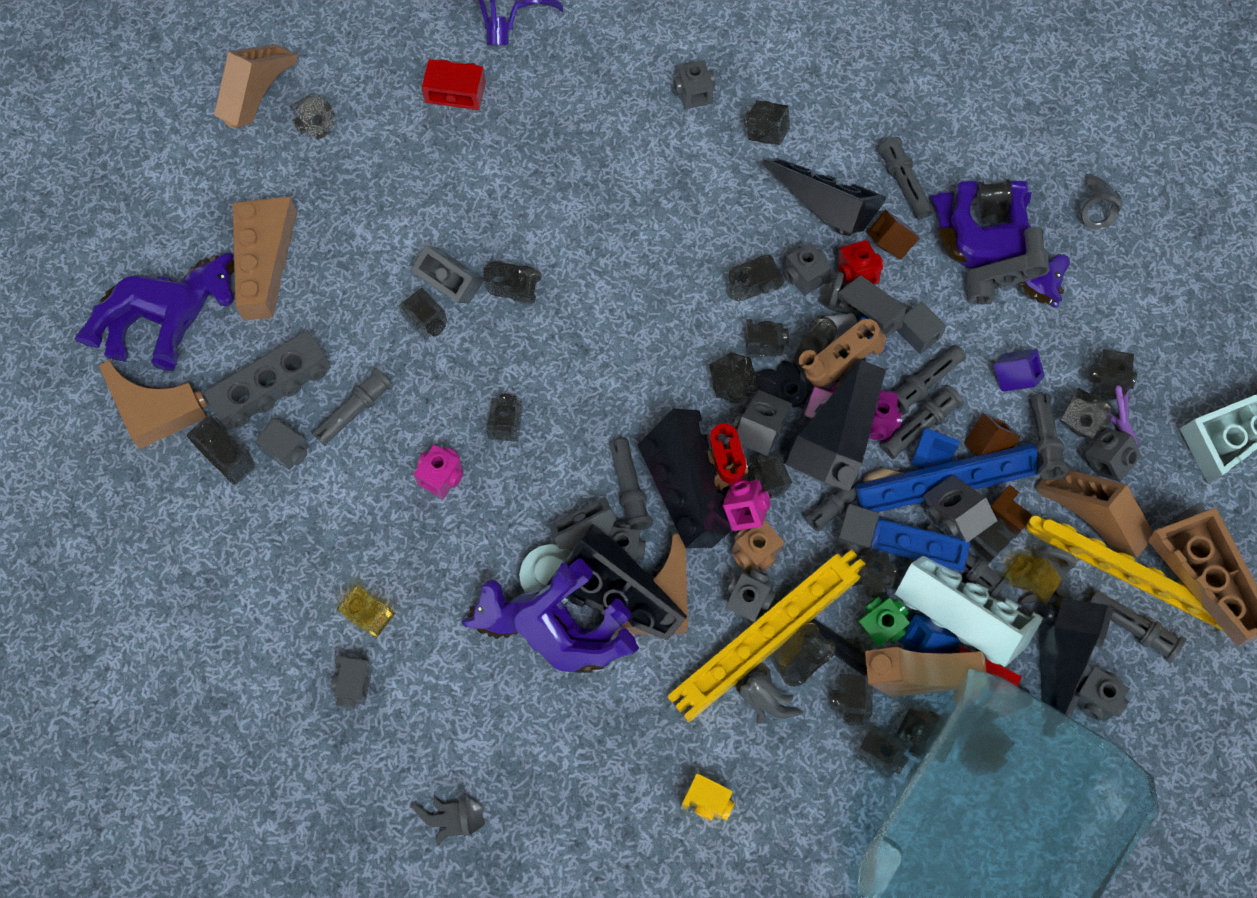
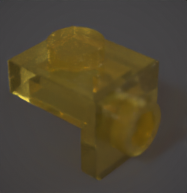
[1003,554,1062,603]
[337,585,396,639]

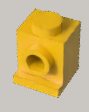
[681,773,735,821]

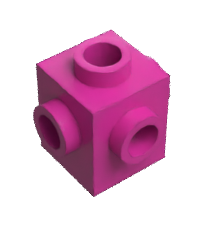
[413,445,463,499]
[723,480,771,531]

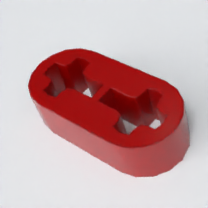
[709,423,746,484]

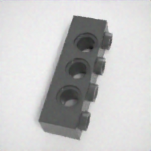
[203,330,331,431]

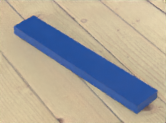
[855,443,1038,513]

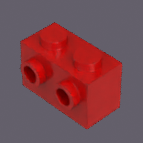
[422,59,486,110]

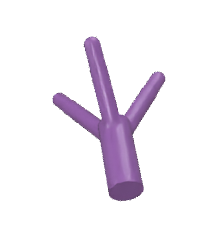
[1089,384,1139,445]

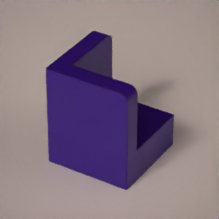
[993,348,1045,392]

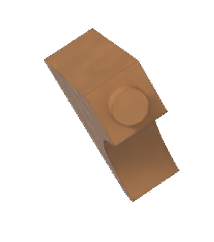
[214,44,298,128]
[98,360,208,449]
[1035,470,1153,558]
[604,534,688,635]
[865,647,988,697]

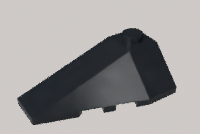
[763,158,886,236]
[783,358,886,492]
[547,524,687,641]
[1039,598,1114,737]

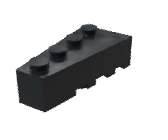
[638,408,731,549]

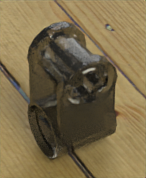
[977,178,1012,224]
[726,255,785,301]
[484,261,542,304]
[793,316,837,368]
[772,623,836,687]

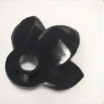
[753,361,809,408]

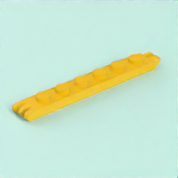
[1025,516,1224,631]
[668,550,866,722]

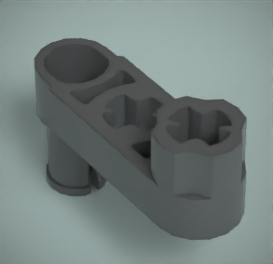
[966,227,1050,304]

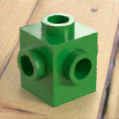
[856,596,910,647]

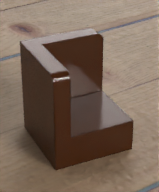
[867,209,920,259]
[964,413,1020,456]
[991,484,1032,539]

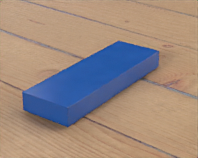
[870,519,971,572]

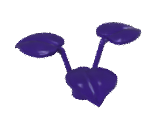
[479,0,563,45]

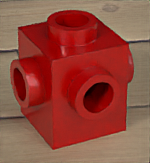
[838,239,884,285]

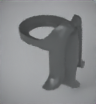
[1081,174,1123,230]
[818,272,870,321]
[1020,547,1077,605]
[736,663,803,724]
[410,794,485,846]

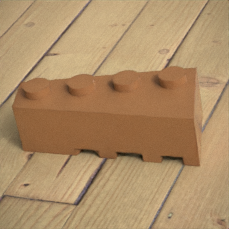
[233,196,297,321]
[1148,508,1257,647]

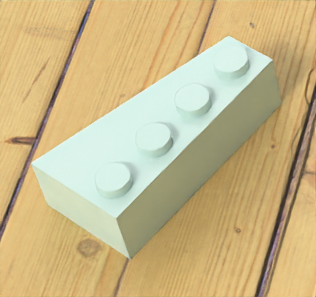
[1180,394,1257,483]
[895,556,1044,667]

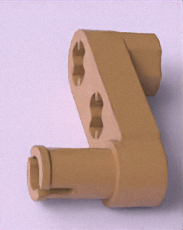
[799,319,887,387]

